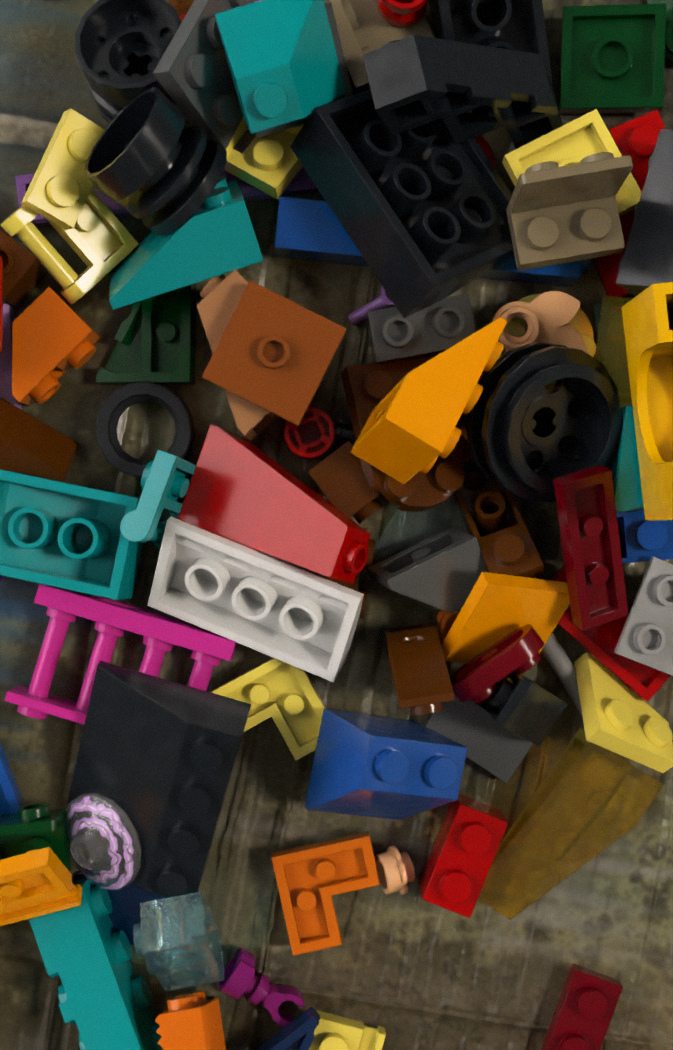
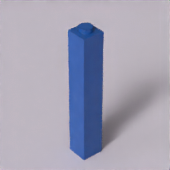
[274,196,590,287]

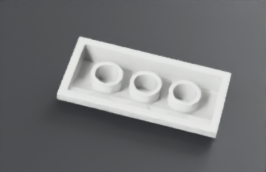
[147,517,364,683]

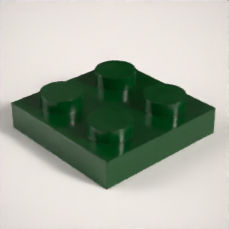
[560,4,666,114]

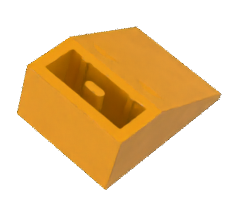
[350,317,507,484]

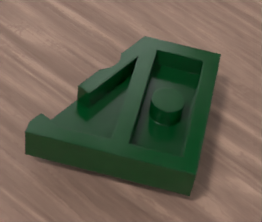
[96,283,196,385]

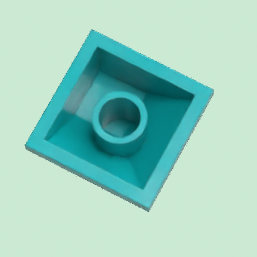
[214,0,346,134]

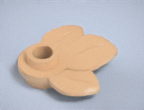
[492,291,588,388]

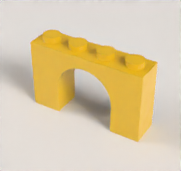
[621,282,673,521]

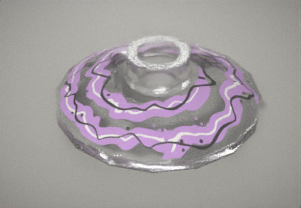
[66,793,142,891]

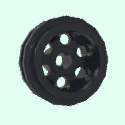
[466,342,622,502]

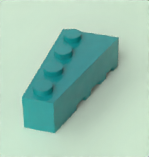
[29,875,163,1050]

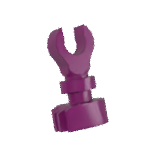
[218,947,305,1027]

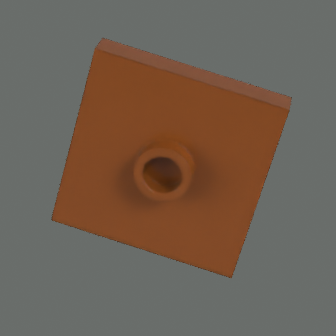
[202,280,347,427]

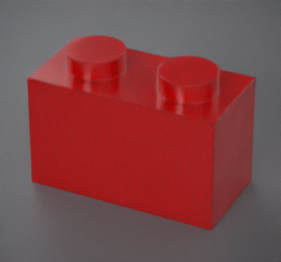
[418,793,508,918]

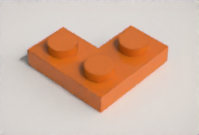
[271,831,380,956]

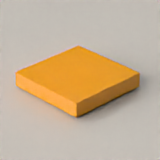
[441,572,570,663]

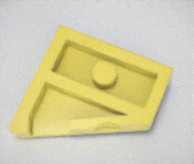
[574,652,673,773]

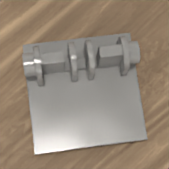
[614,556,673,676]

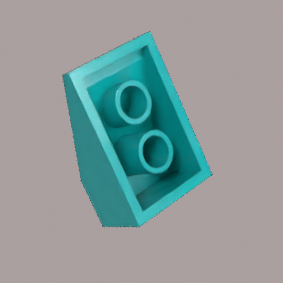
[109,177,264,310]
[0,470,144,600]

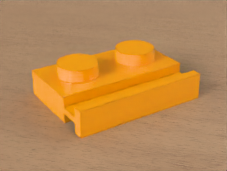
[0,847,82,926]

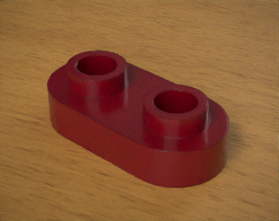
[450,624,544,704]

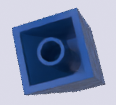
[305,708,467,820]

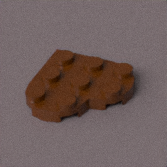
[341,357,486,512]

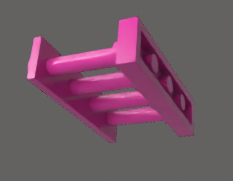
[5,584,238,725]

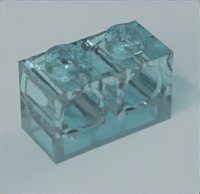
[133,892,225,991]

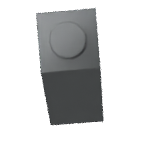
[367,527,488,613]

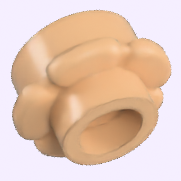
[375,846,415,895]

